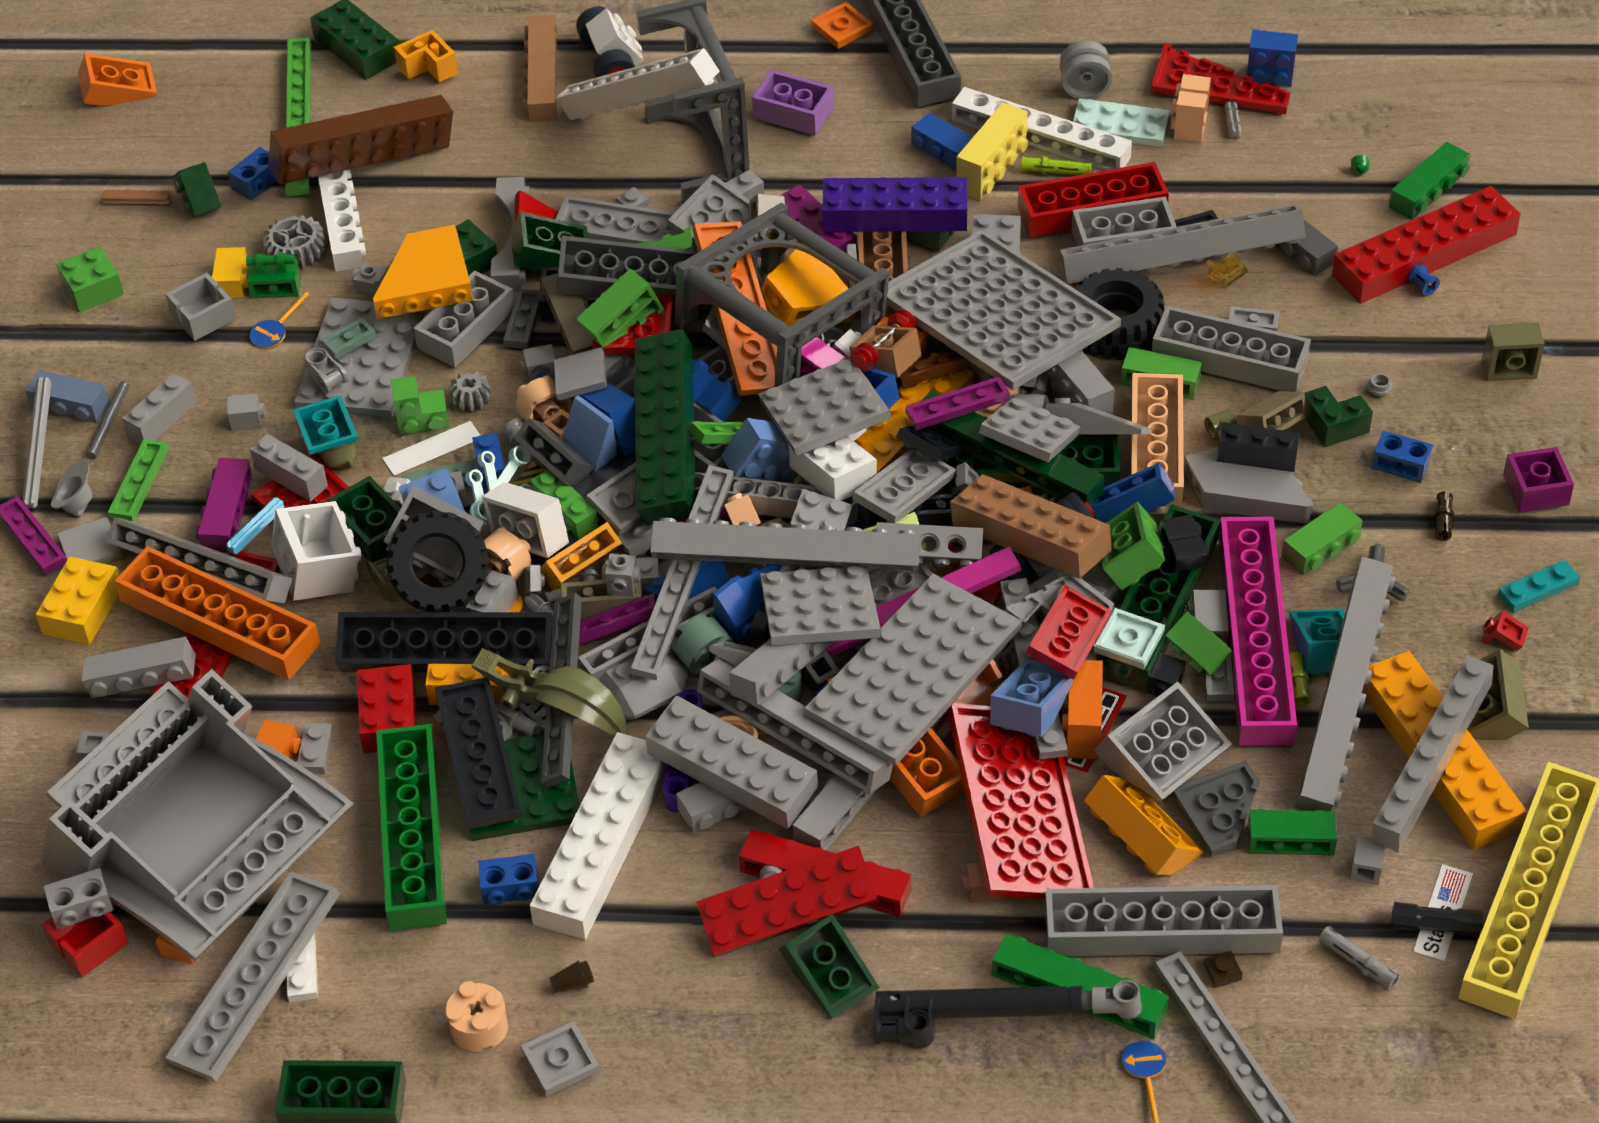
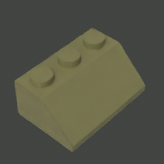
[1456,649,1529,740]

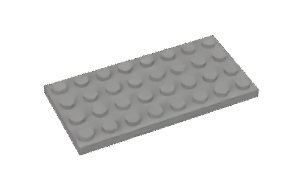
[805,574,1022,766]

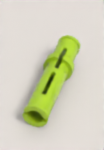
[1021,156,1092,176]

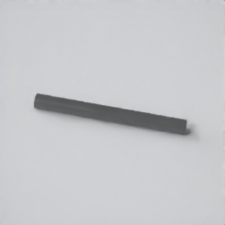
[86,381,129,459]

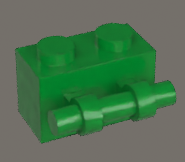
[246,252,301,299]

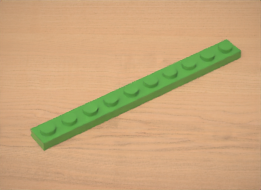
[285,37,311,196]

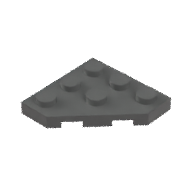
[1171,760,1259,857]

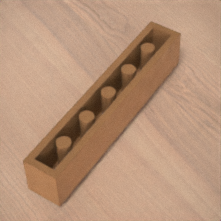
[523,15,557,122]

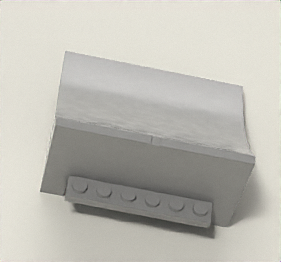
[41,669,354,962]

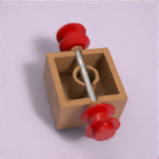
[849,309,921,378]

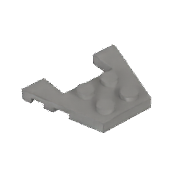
[1005,574,1114,660]

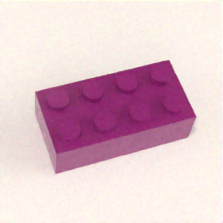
[779,185,857,254]

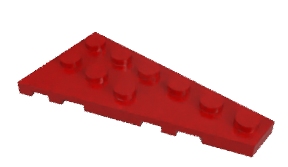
[1151,43,1291,114]

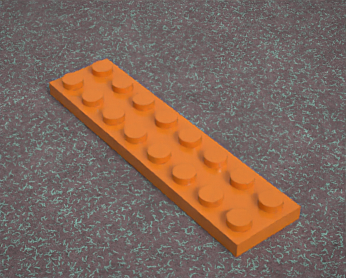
[692,221,777,396]

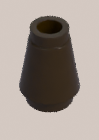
[549,960,595,994]

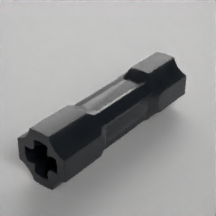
[1391,902,1482,937]

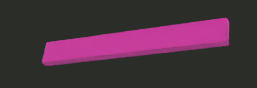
[825,546,1021,657]

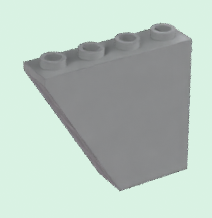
[1184,447,1313,524]

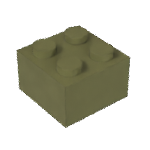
[1482,322,1545,381]

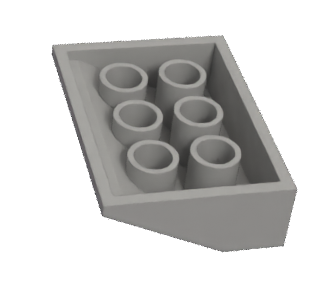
[1094,682,1232,802]

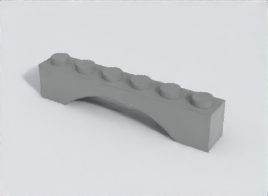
[491,177,531,292]

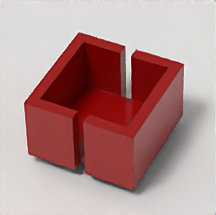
[42,912,129,977]

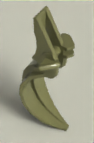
[471,648,628,736]

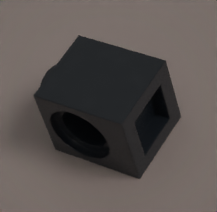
[1148,653,1186,697]

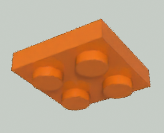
[811,2,873,49]

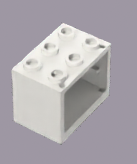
[271,501,361,601]

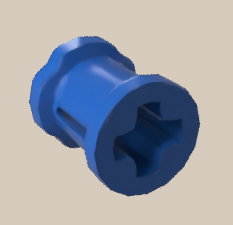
[1408,264,1440,296]

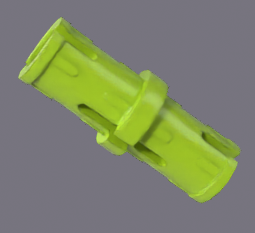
[1289,652,1311,706]

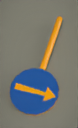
[249,292,309,349]
[1122,1041,1166,1123]

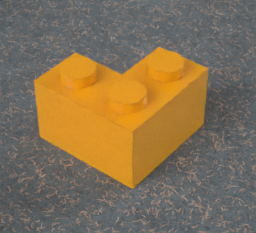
[394,30,458,82]

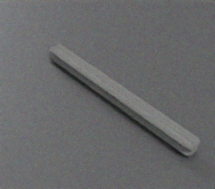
[22,377,51,509]

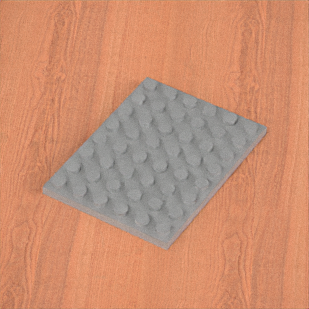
[886,230,1121,390]

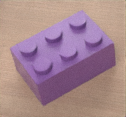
[752,69,834,136]

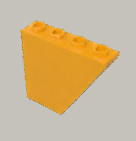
[373,225,473,319]
[761,250,855,326]

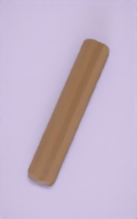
[102,190,171,205]

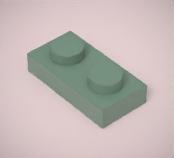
[321,317,377,360]

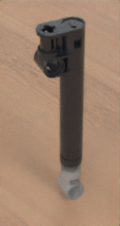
[873,980,1142,1049]

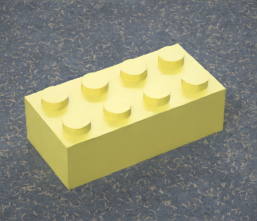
[956,102,1029,201]

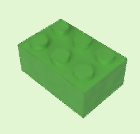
[1101,501,1165,590]

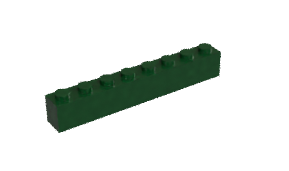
[921,391,1104,506]

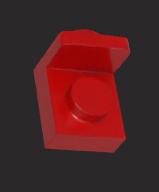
[1482,611,1529,652]

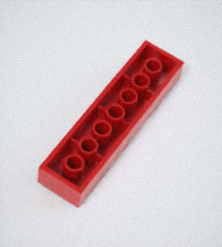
[1332,186,1521,304]

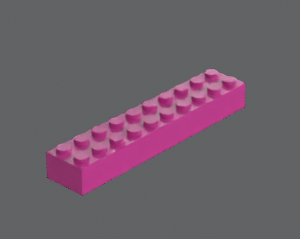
[1219,517,1297,746]

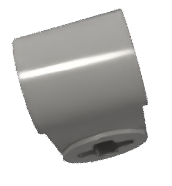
[305,347,348,394]

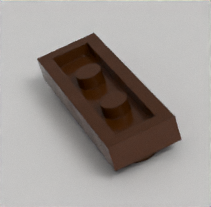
[896,350,972,388]

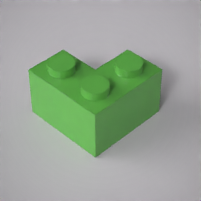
[391,376,449,435]

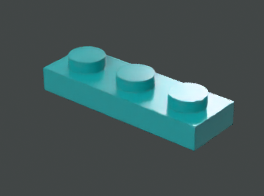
[1498,560,1581,613]

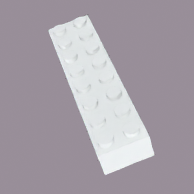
[530,732,666,940]

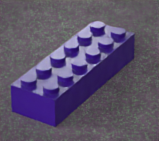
[822,177,967,232]

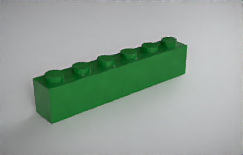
[992,933,1169,1039]

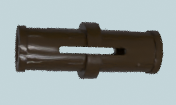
[1434,491,1455,541]

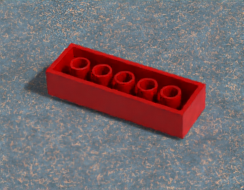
[1018,162,1169,238]

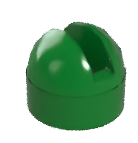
[1351,155,1370,175]

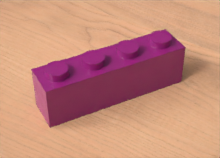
[196,458,253,552]

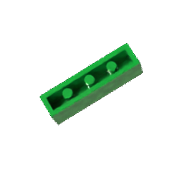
[1389,142,1470,220]

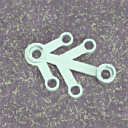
[465,444,532,525]

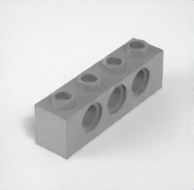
[877,522,983,568]

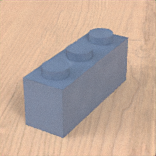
[25,370,110,423]

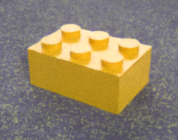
[35,556,119,645]

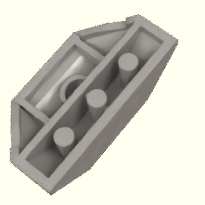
[599,650,691,720]

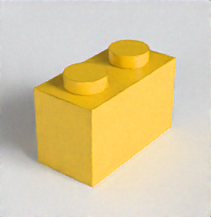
[212,247,249,298]

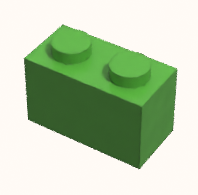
[1166,611,1233,675]

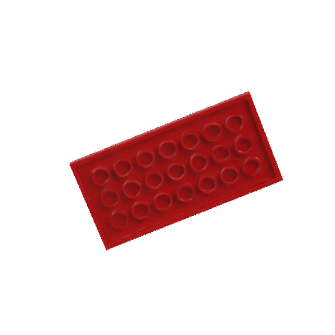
[947,703,1094,899]

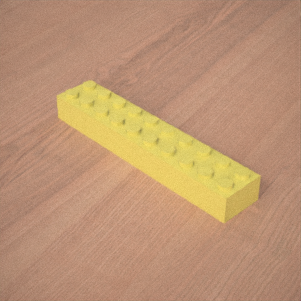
[1458,762,1599,1019]

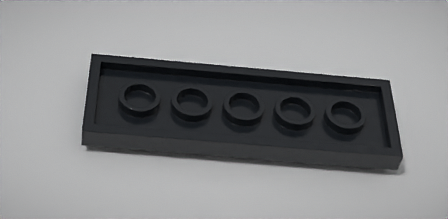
[435,677,523,830]

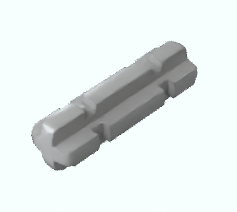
[1224,101,1242,139]

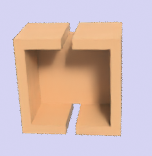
[1170,74,1211,143]

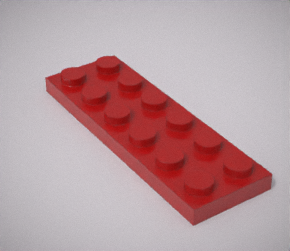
[696,846,878,957]

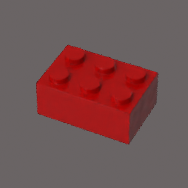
[357,664,417,754]

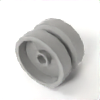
[1059,41,1112,99]

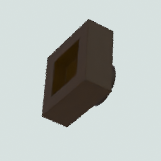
[1204,951,1243,988]

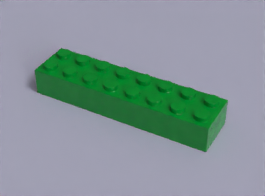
[376,724,447,931]

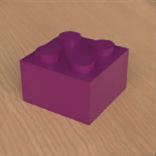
[1503,447,1574,513]

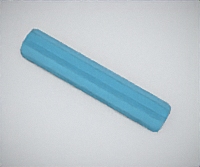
[226,497,285,555]

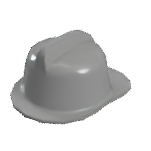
[51,461,93,517]

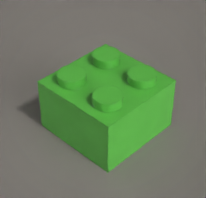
[56,246,124,312]

